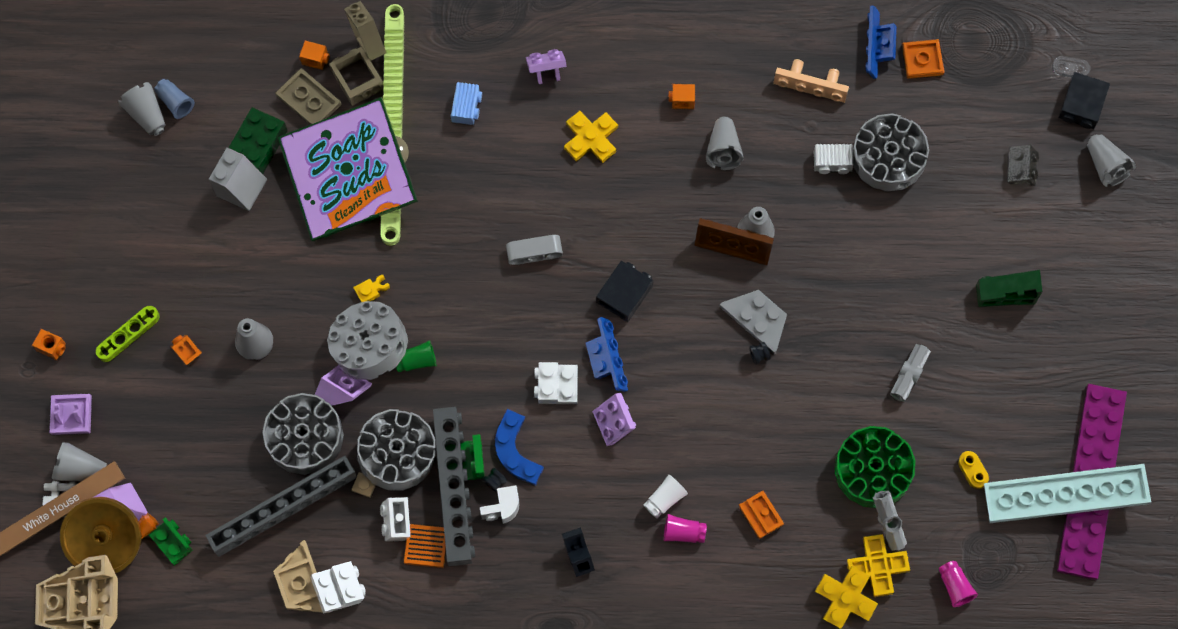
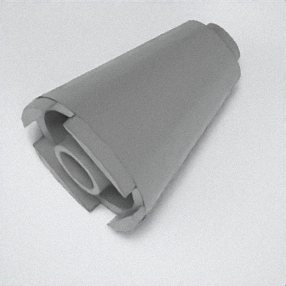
[118,82,166,136]
[706,117,743,170]
[1087,135,1136,187]
[737,207,775,238]
[235,318,273,360]
[52,442,107,482]

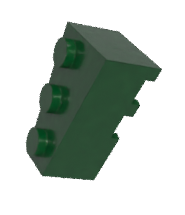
[976,270,1043,307]

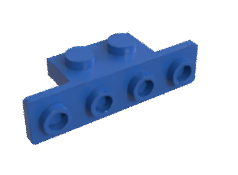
[865,6,897,79]
[586,317,628,392]

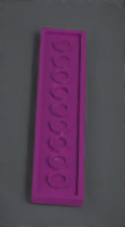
[1057,384,1127,580]

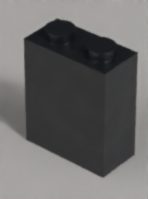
[1058,72,1110,129]
[596,260,653,322]

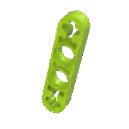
[96,306,160,362]

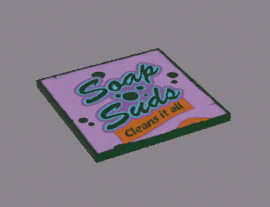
[278,97,418,242]

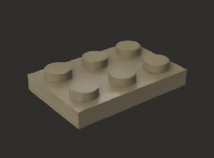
[276,68,342,125]

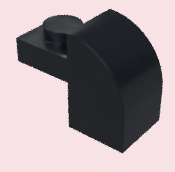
[562,527,595,577]

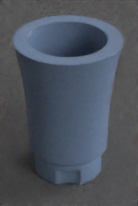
[154,79,195,119]

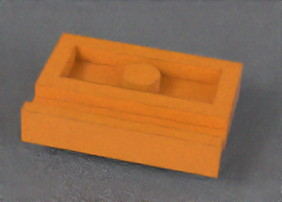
[738,491,784,539]

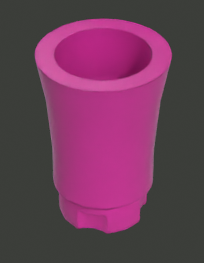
[664,514,707,543]
[939,561,978,607]

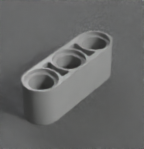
[506,235,563,265]

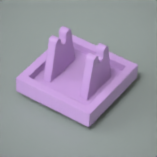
[526,49,567,84]
[592,393,636,446]
[50,394,92,435]

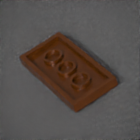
[694,218,774,265]

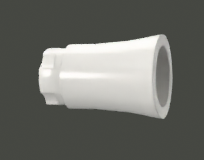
[644,474,688,519]

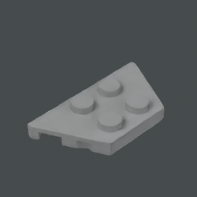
[720,290,787,355]

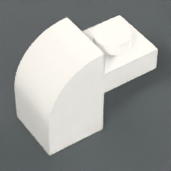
[480,485,519,524]

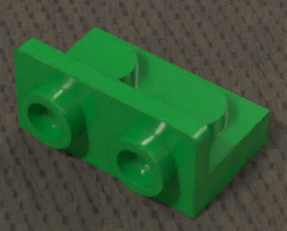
[149,517,193,565]

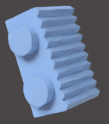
[451,82,482,125]

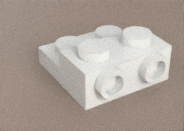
[534,362,578,404]
[310,561,365,614]

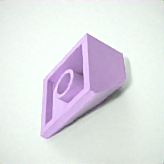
[315,365,372,406]
[94,483,148,521]

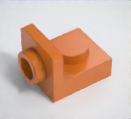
[170,335,201,365]

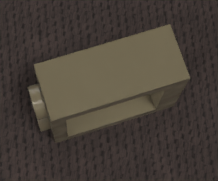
[344,1,386,61]
[329,47,384,106]

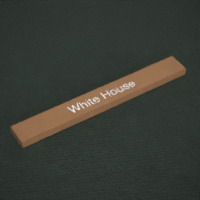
[0,461,125,556]

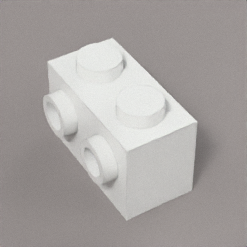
[380,497,411,541]

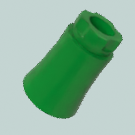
[396,340,437,372]

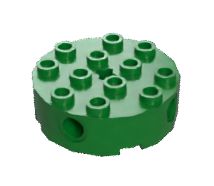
[834,426,916,508]

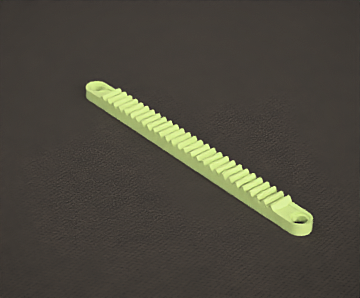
[381,4,404,246]

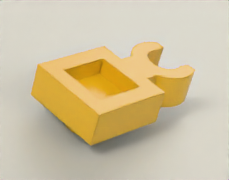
[353,275,390,303]

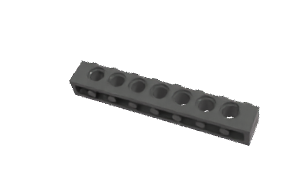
[433,407,475,567]
[205,456,357,557]

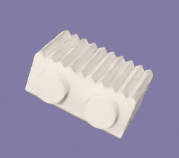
[814,144,854,174]

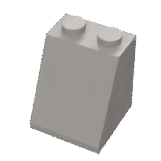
[209,148,267,211]

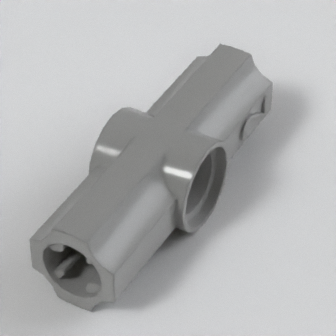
[890,344,931,402]
[872,491,907,551]

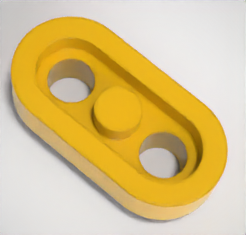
[958,451,989,489]

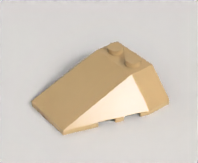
[35,555,118,629]

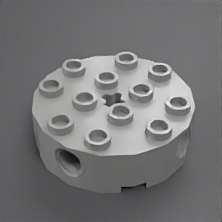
[853,113,929,191]
[327,301,408,380]
[262,393,344,475]
[357,409,435,490]

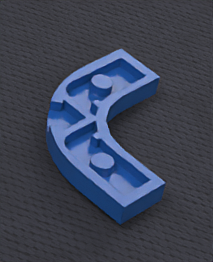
[495,409,544,486]

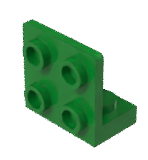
[446,434,485,480]

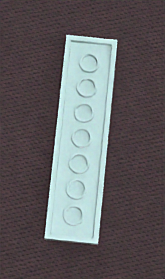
[984,464,1151,523]

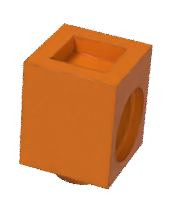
[299,41,330,70]
[669,84,695,109]
[32,329,66,360]

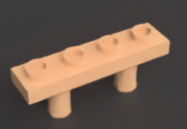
[773,59,849,103]

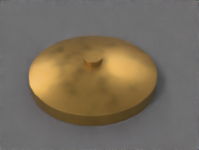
[60,497,142,573]

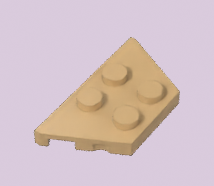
[273,540,330,613]

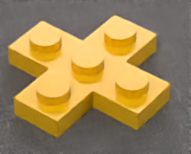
[564,111,618,163]
[847,534,910,597]
[815,566,878,629]

